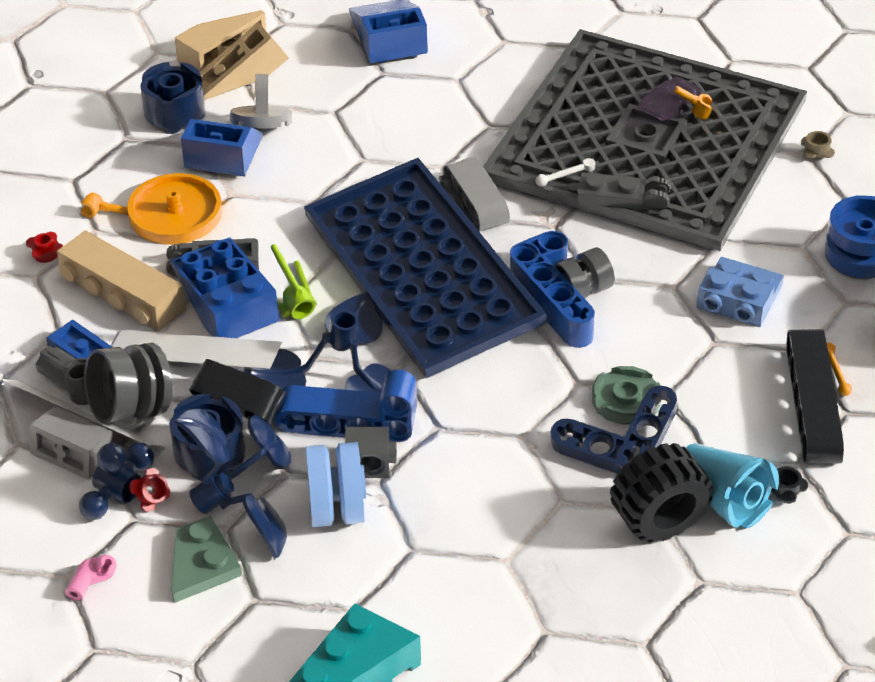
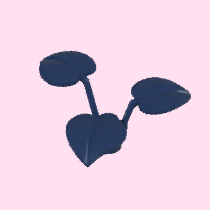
[244,292,391,393]
[174,409,291,560]

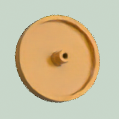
[127,173,222,245]

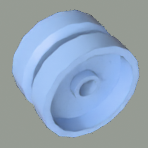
[306,442,366,527]

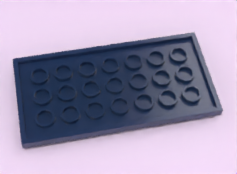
[304,157,547,379]

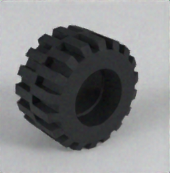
[610,443,714,543]

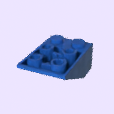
[349,0,428,63]
[170,237,280,338]

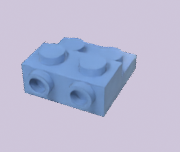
[696,256,784,327]

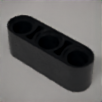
[188,359,288,426]

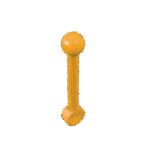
[827,343,852,396]

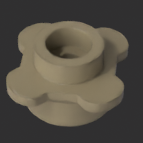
[801,131,835,159]

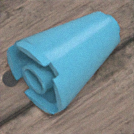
[686,443,779,529]

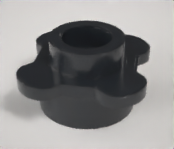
[770,466,808,504]

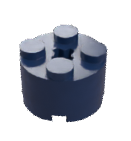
[140,62,205,134]
[169,394,245,480]

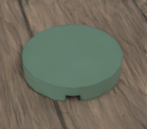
[592,366,662,424]

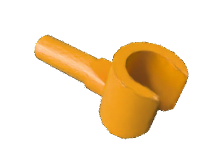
[673,86,712,119]
[81,192,128,218]

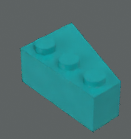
[289,603,421,682]

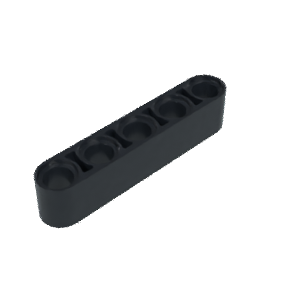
[786,329,844,464]

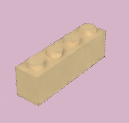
[57,230,186,332]

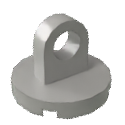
[230,74,292,129]

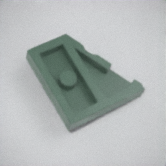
[171,516,242,603]

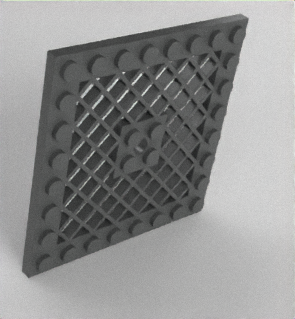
[483,29,807,252]

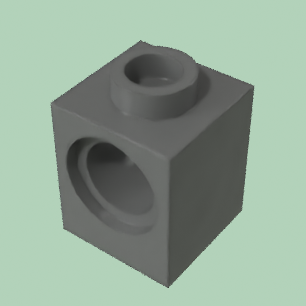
[345,427,397,478]

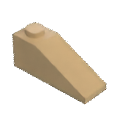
[174,10,267,72]
[200,22,289,100]

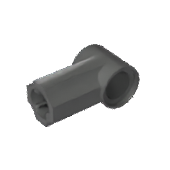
[35,346,88,405]

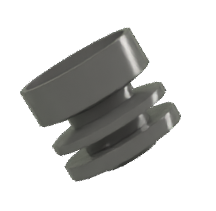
[84,342,172,424]

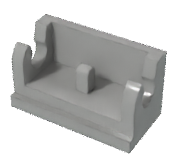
[30,406,113,479]

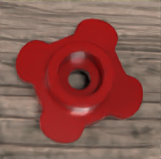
[26,231,63,263]
[129,468,170,512]

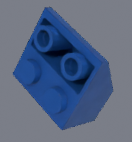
[181,119,263,177]

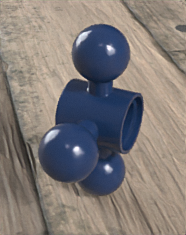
[79,442,155,520]

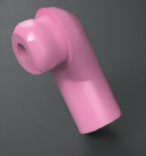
[65,555,117,601]

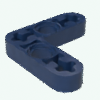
[550,385,677,474]

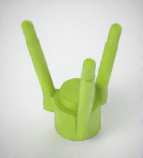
[271,244,317,319]

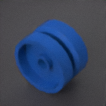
[825,195,875,279]

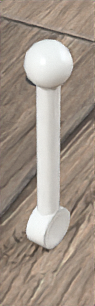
[535,158,595,187]

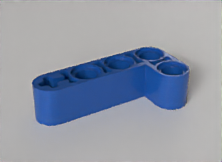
[510,231,595,348]
[274,369,417,442]

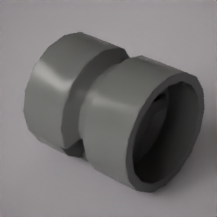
[554,247,615,298]

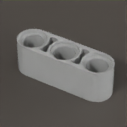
[443,157,510,232]

